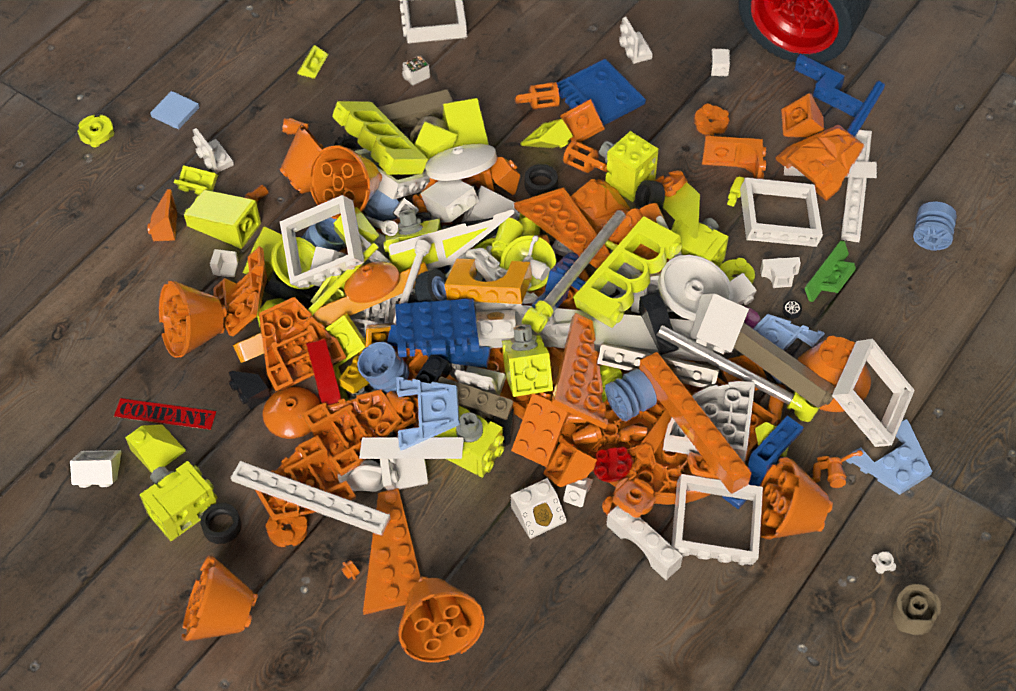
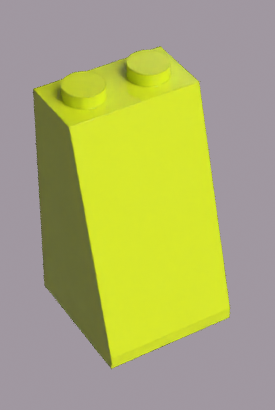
[443,98,489,147]
[184,190,261,249]

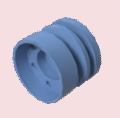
[913,202,957,250]
[302,217,345,252]
[357,342,409,394]
[605,369,657,421]

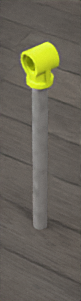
[522,210,626,334]
[657,325,820,422]

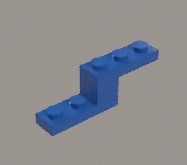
[795,54,864,117]
[532,253,580,312]
[387,325,491,368]
[722,416,804,509]

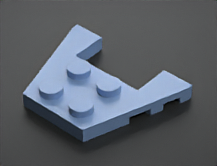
[753,314,825,384]
[396,377,460,450]
[846,419,932,495]

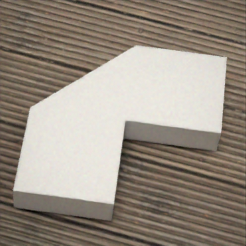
[540,316,571,344]

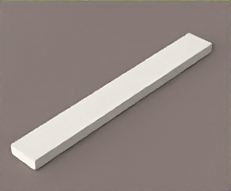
[841,130,872,242]
[231,461,390,536]

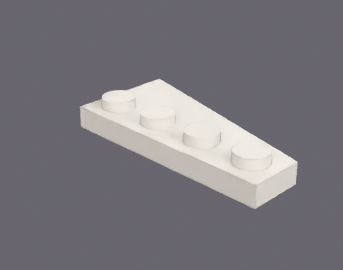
[466,248,538,307]

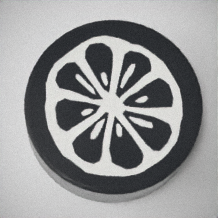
[782,300,802,319]

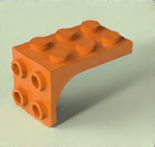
[702,136,766,179]
[511,387,571,467]

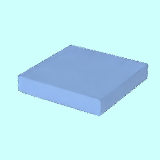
[150,91,199,130]

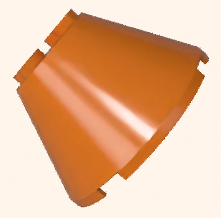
[279,124,325,194]
[309,145,382,220]
[159,281,227,358]
[797,336,871,412]
[760,457,833,539]
[182,555,257,641]
[398,577,484,662]

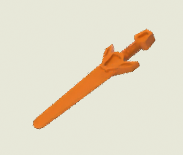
[623,410,672,481]

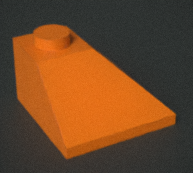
[781,93,824,137]
[489,157,520,195]
[147,189,178,241]
[543,439,597,487]

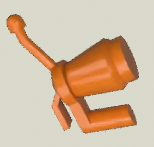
[812,450,863,488]

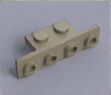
[437,377,514,420]

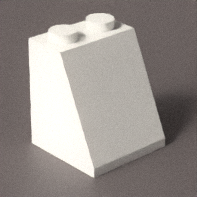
[421,179,479,223]
[461,186,520,239]
[691,293,749,355]

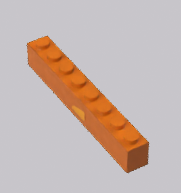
[639,352,751,494]

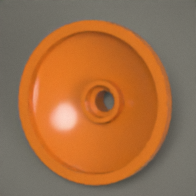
[344,261,400,303]
[263,387,321,439]

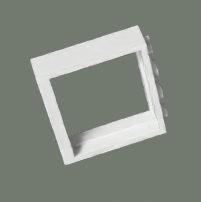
[399,0,467,43]
[354,149,430,199]
[740,178,823,247]
[280,195,364,288]
[832,339,915,447]
[672,474,763,566]

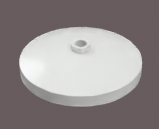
[425,144,497,181]
[658,255,733,321]

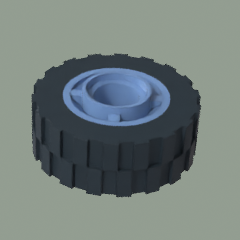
[415,269,447,302]

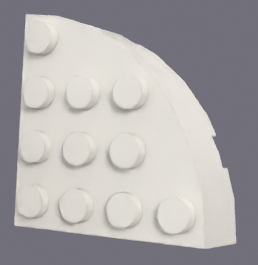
[663,381,755,462]

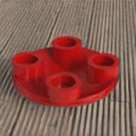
[593,447,633,482]

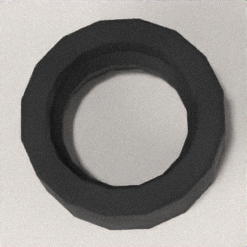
[524,164,558,197]
[635,180,665,211]
[200,503,242,544]

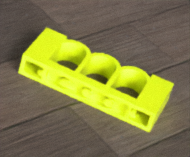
[332,101,428,175]
[573,216,682,328]

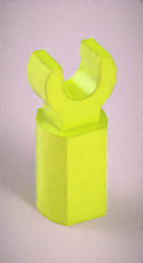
[727,177,745,207]

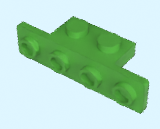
[805,241,856,302]

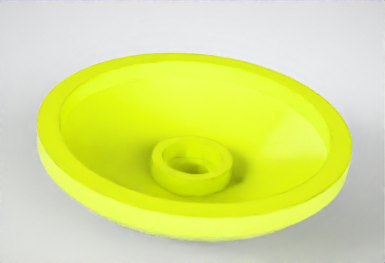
[500,235,556,292]
[271,237,315,289]

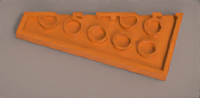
[514,187,611,268]
[551,313,608,429]
[363,488,421,615]

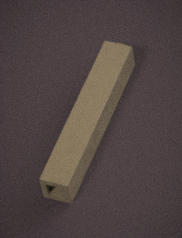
[733,323,836,408]

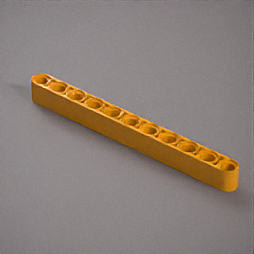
[233,262,429,363]

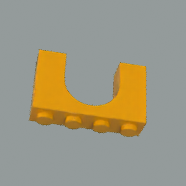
[445,258,532,304]

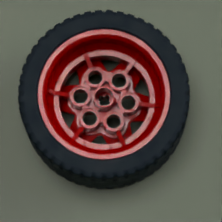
[738,0,871,63]

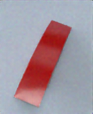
[306,338,341,405]

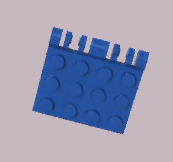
[557,59,645,126]
[395,299,479,357]

